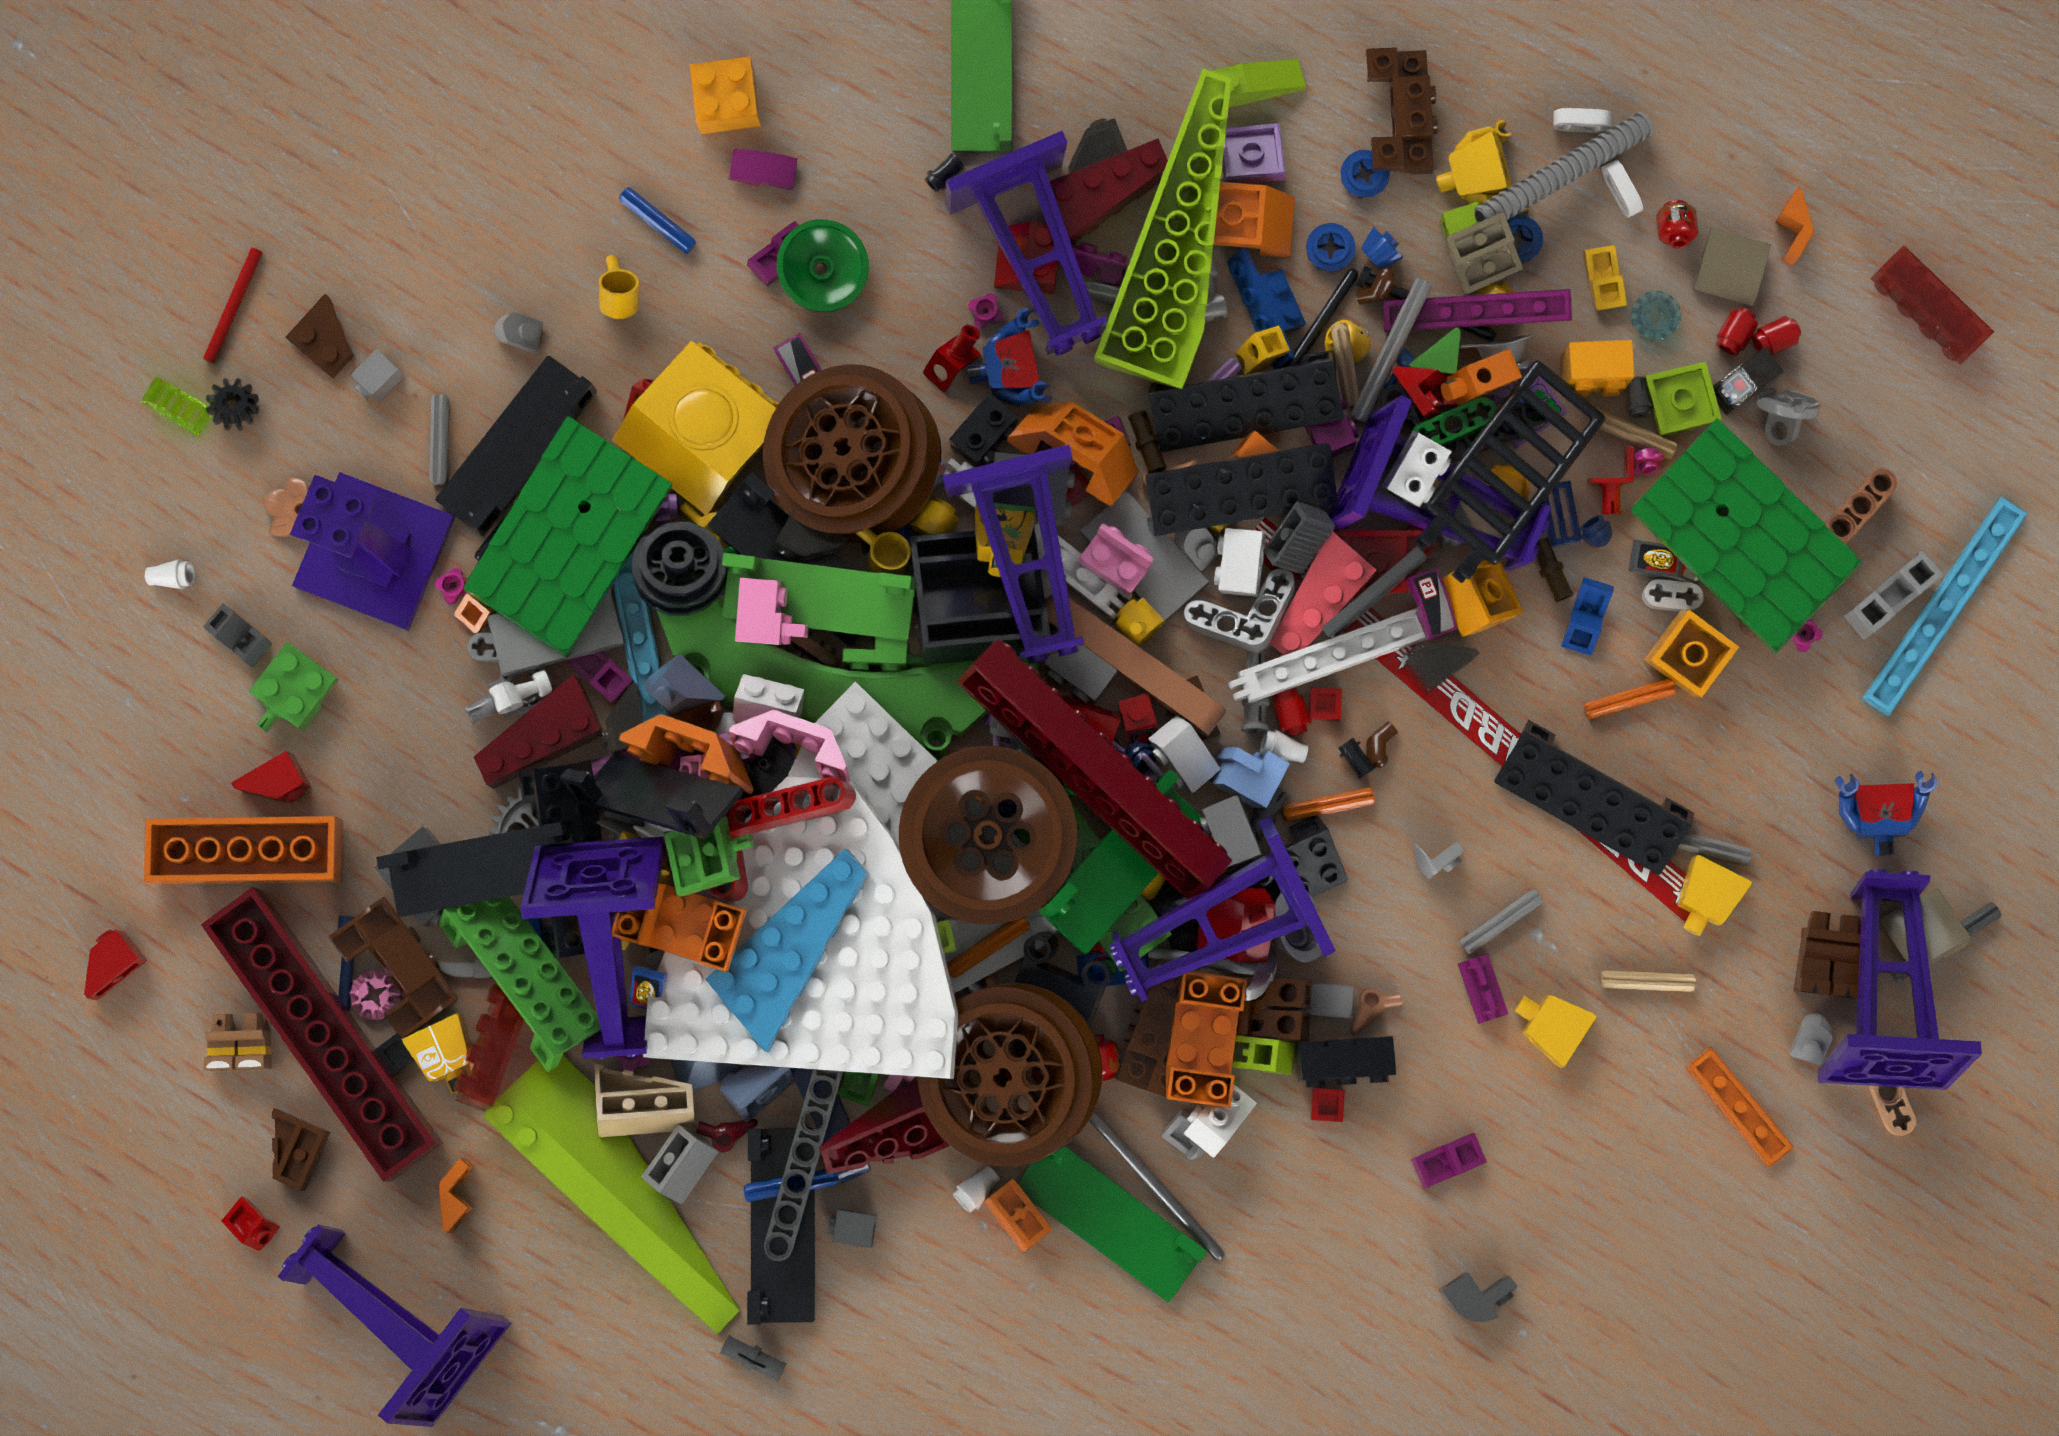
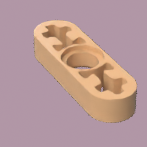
[1868,1086,1916,1136]

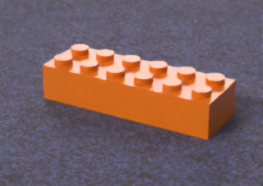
[144,816,343,885]

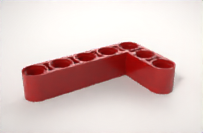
[709,777,856,902]

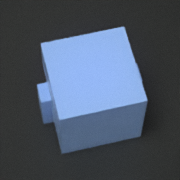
[1210,747,1290,808]

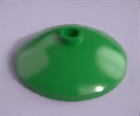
[776,219,869,312]

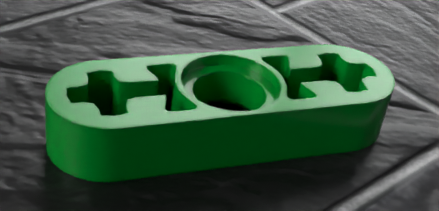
[1413,397,1497,446]

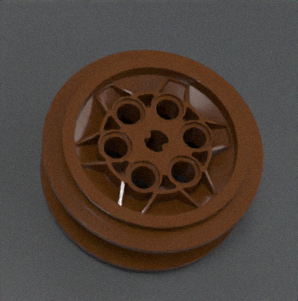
[763,364,942,544]
[899,746,1077,925]
[918,983,1102,1167]

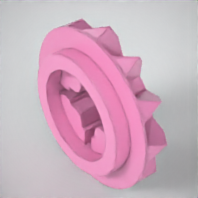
[349,969,401,1020]

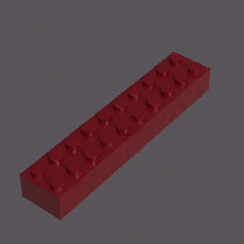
[956,638,1233,900]
[201,887,443,1182]

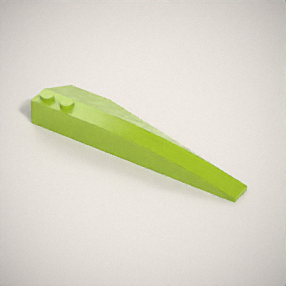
[1094,68,1232,389]
[482,1055,740,1334]

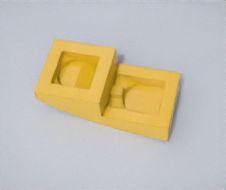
[1583,245,1627,311]

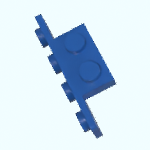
[1227,248,1306,369]

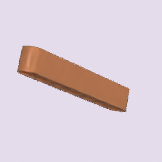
[1739,468,1898,637]
[1045,595,1227,737]

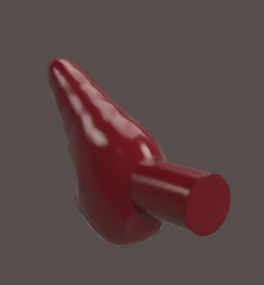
[695,1119,758,1153]

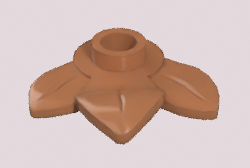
[263,477,309,537]

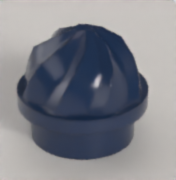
[1580,515,1612,547]
[1124,741,1156,774]

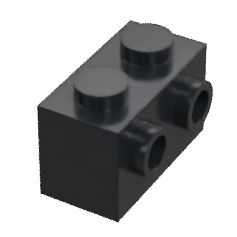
[949,393,1018,467]

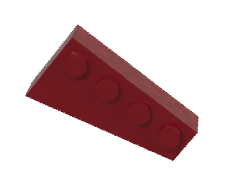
[1049,138,1168,246]
[474,674,606,789]

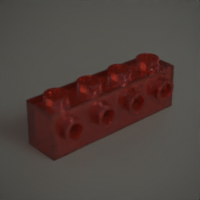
[1871,246,1994,364]
[454,983,524,1112]

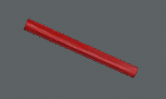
[203,247,263,364]

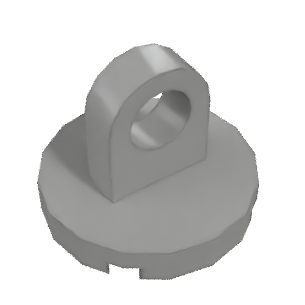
[1756,388,1821,446]

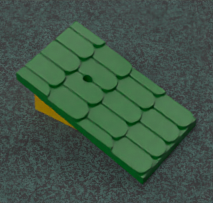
[463,416,672,658]
[1631,418,1861,655]

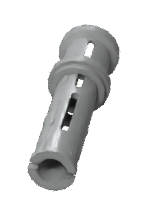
[1241,636,1270,733]

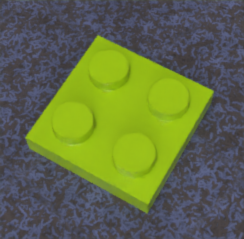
[1645,361,1722,437]

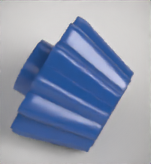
[1361,227,1403,269]

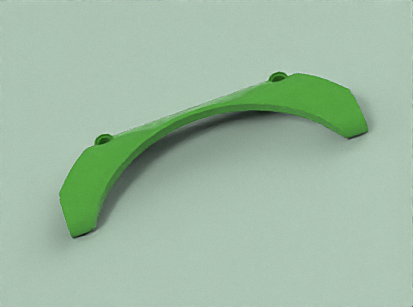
[654,525,1040,761]

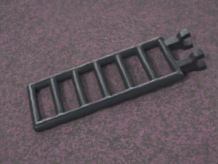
[1413,360,1605,583]

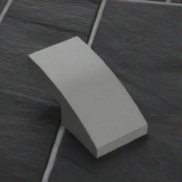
[1286,984,1353,1019]

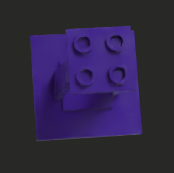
[945,131,1108,356]
[1328,395,1551,571]
[943,444,1084,665]
[290,472,456,631]
[1109,816,1336,1002]
[520,836,665,1060]
[1818,869,1982,1090]
[277,1224,512,1427]

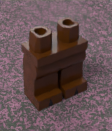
[1794,911,1861,999]
[1237,977,1312,1042]

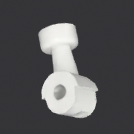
[489,670,552,714]

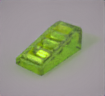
[141,376,212,437]

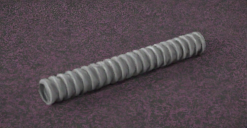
[1474,112,1654,223]

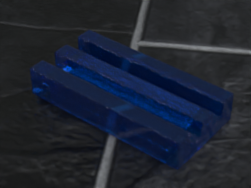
[1542,481,1582,547]

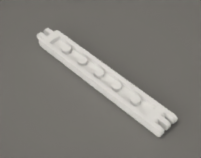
[942,458,1133,620]
[1228,608,1427,703]

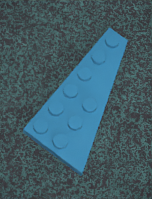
[705,849,869,1052]

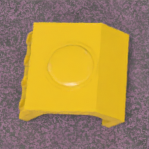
[612,340,779,515]

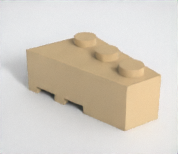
[594,1063,695,1137]

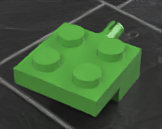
[843,637,929,672]
[249,642,339,732]
[664,816,754,897]

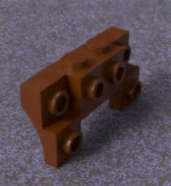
[1365,47,1438,175]
[329,896,458,1039]
[1116,960,1195,1102]

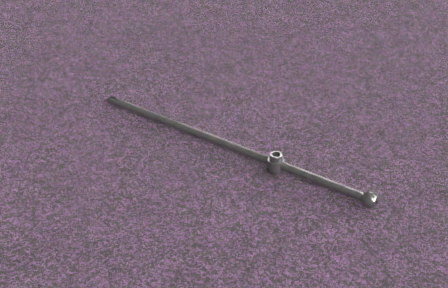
[967,981,1225,1261]

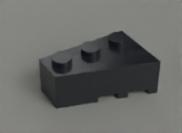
[1295,1036,1396,1088]

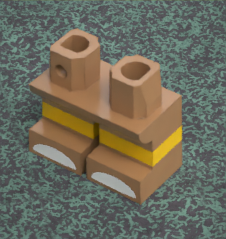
[204,1013,272,1071]

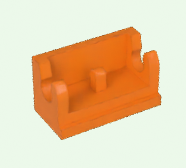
[984,1178,1053,1253]

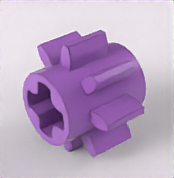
[653,492,680,527]

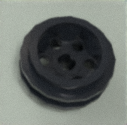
[632,522,727,616]

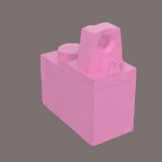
[735,578,809,645]

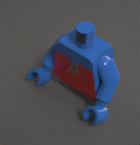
[967,308,1052,407]
[1835,771,1937,856]

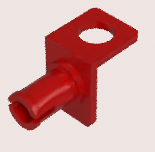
[923,324,980,392]
[1587,446,1634,514]

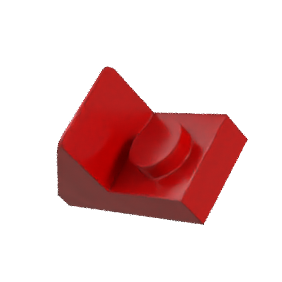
[1392,366,1447,420]

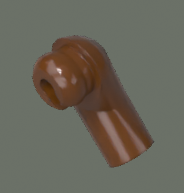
[1356,267,1396,305]
[1366,721,1398,768]

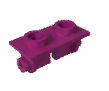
[1072,242,1130,286]
[1458,954,1508,1024]

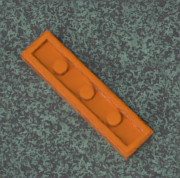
[1685,1047,1794,1167]

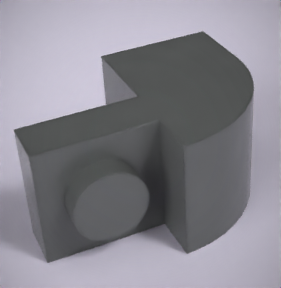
[1439,1272,1517,1322]

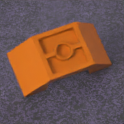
[1214,182,1295,258]
[1007,401,1139,507]
[618,714,753,795]
[612,882,747,972]
[1166,971,1247,1108]

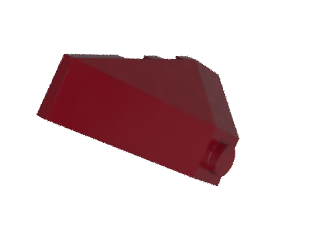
[819,1080,950,1174]

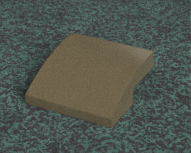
[1445,212,1524,294]
[1693,228,1771,306]
[1879,889,1974,965]

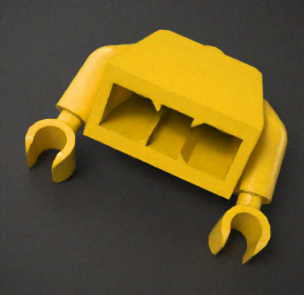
[1436,120,1529,214]

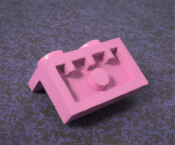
[1078,524,1154,597]

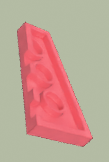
[1270,531,1378,656]

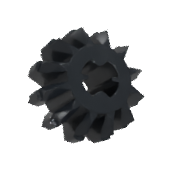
[206,378,259,431]

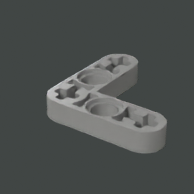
[1184,568,1296,652]

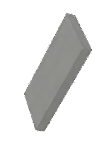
[1080,490,1209,621]
[487,590,625,677]

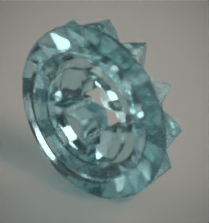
[1631,291,1681,340]

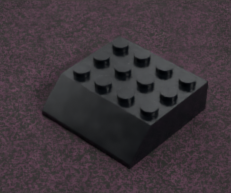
[909,527,1050,665]

